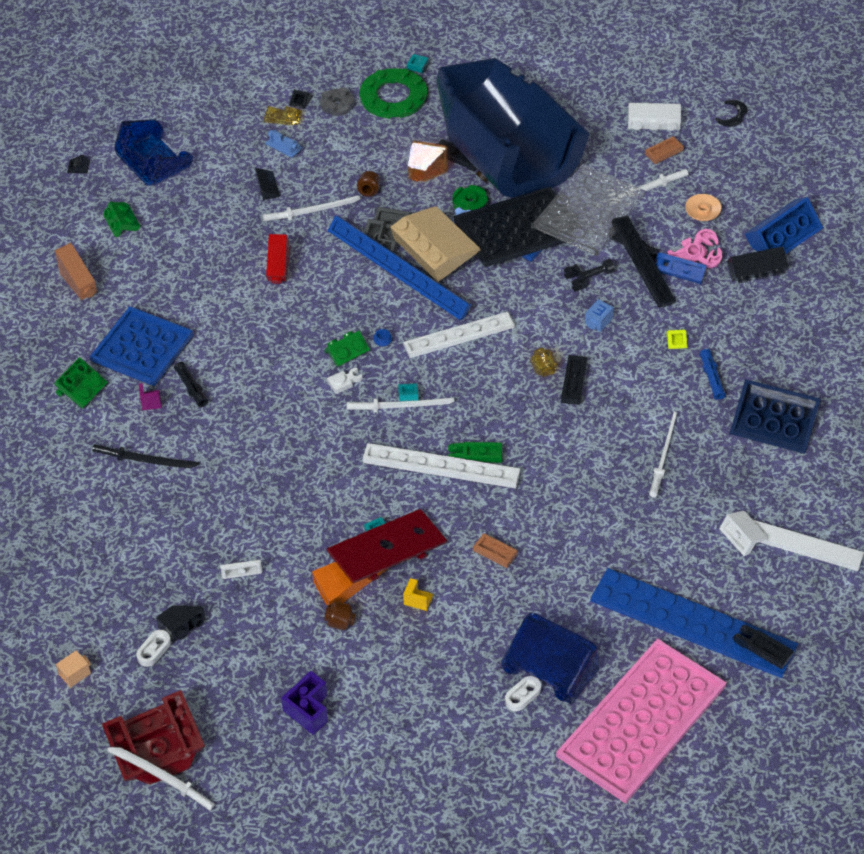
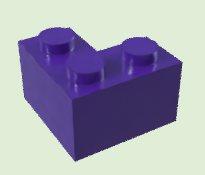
[281,671,328,735]

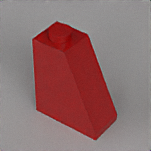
[266,234,291,284]

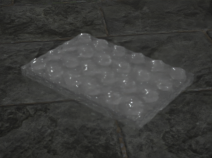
[533,164,646,256]

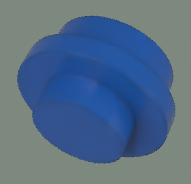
[373,329,392,346]

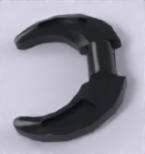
[715,100,747,127]

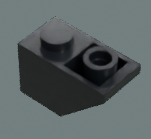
[156,606,206,643]

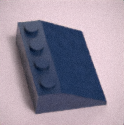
[729,379,821,454]

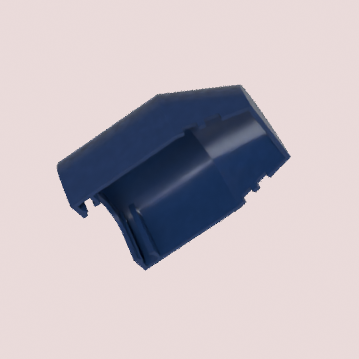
[437,58,590,198]

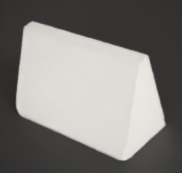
[220,560,262,579]

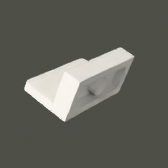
[719,511,768,556]

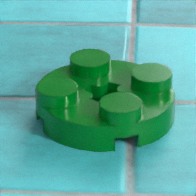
[452,185,488,211]

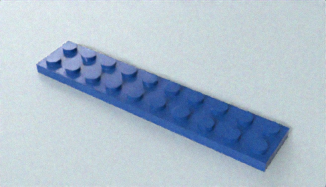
[590,568,798,678]

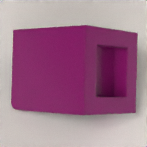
[139,383,161,411]

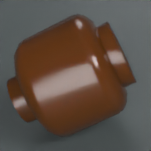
[357,171,381,197]
[324,601,355,630]

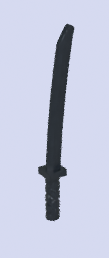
[92,444,200,468]

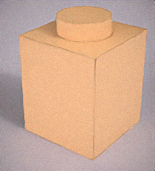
[56,650,91,688]

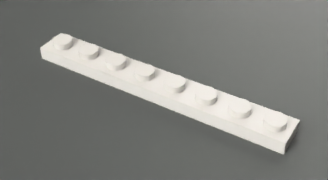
[363,443,520,488]

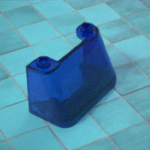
[114,119,193,186]
[501,612,600,705]

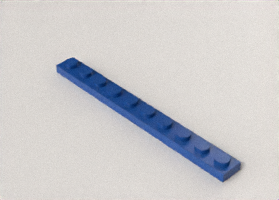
[327,215,472,320]

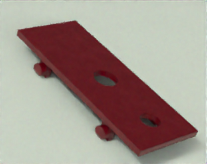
[326,508,447,583]

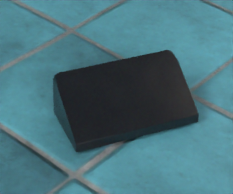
[255,168,280,200]

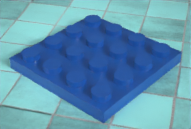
[90,306,193,387]

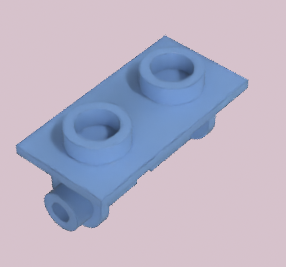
[265,129,303,158]

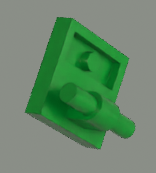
[54,357,108,409]

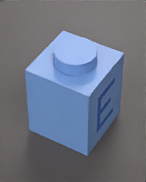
[585,299,614,332]

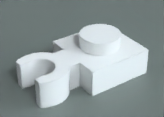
[327,368,363,394]

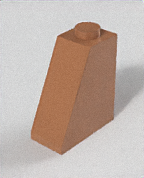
[55,243,97,300]

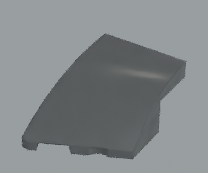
[364,207,412,253]

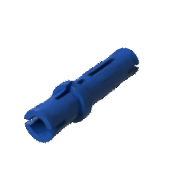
[699,349,726,400]

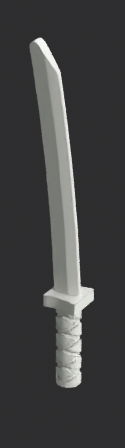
[601,169,688,210]
[262,196,360,221]
[347,398,454,412]
[649,412,677,497]
[107,747,215,811]

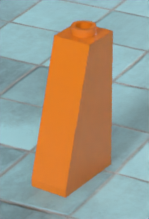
[312,562,387,605]

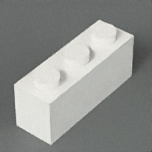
[628,103,681,131]

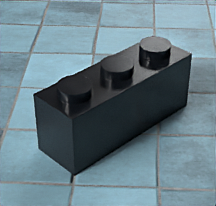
[727,246,789,283]

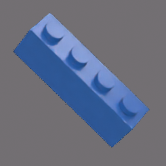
[744,196,823,254]

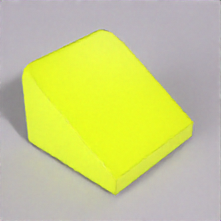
[666,330,687,349]

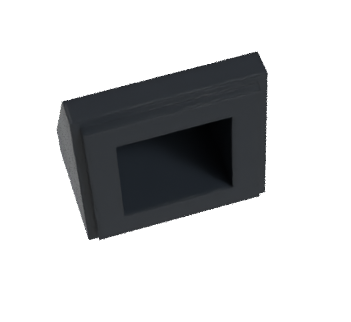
[289,89,312,109]
[67,155,90,174]

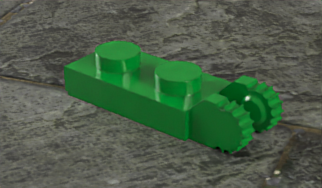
[448,442,502,463]

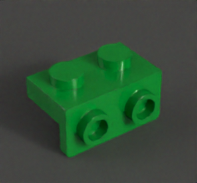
[103,201,140,237]
[324,331,370,367]

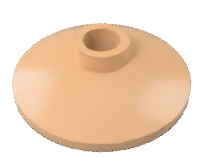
[685,194,721,221]

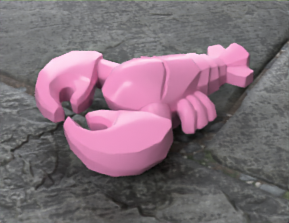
[667,229,722,269]

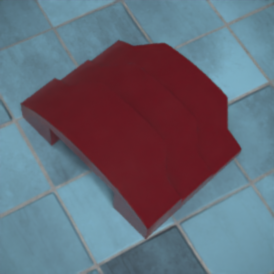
[102,690,205,785]

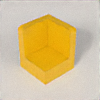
[403,578,433,611]

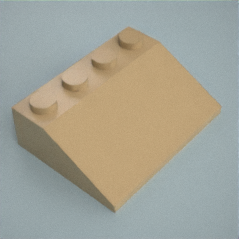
[390,206,480,282]

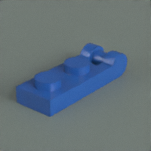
[656,253,707,284]

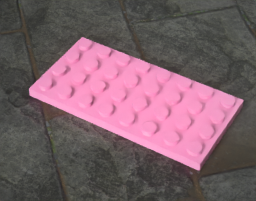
[556,638,727,804]

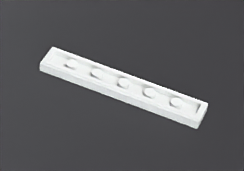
[403,312,515,358]
[753,520,864,571]

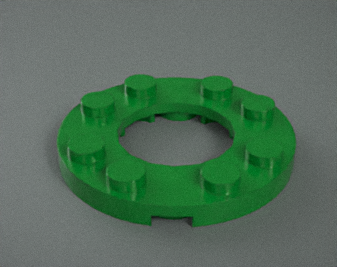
[359,68,427,119]

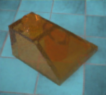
[408,140,448,182]

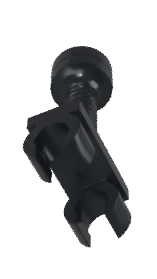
[564,258,615,292]

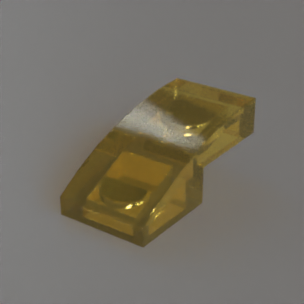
[263,106,302,125]

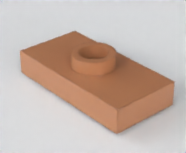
[645,136,684,164]
[473,533,518,568]

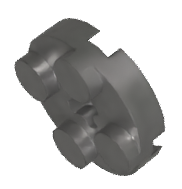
[320,87,354,116]

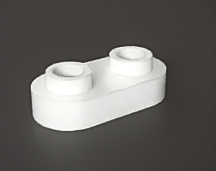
[136,630,171,667]
[505,676,541,711]

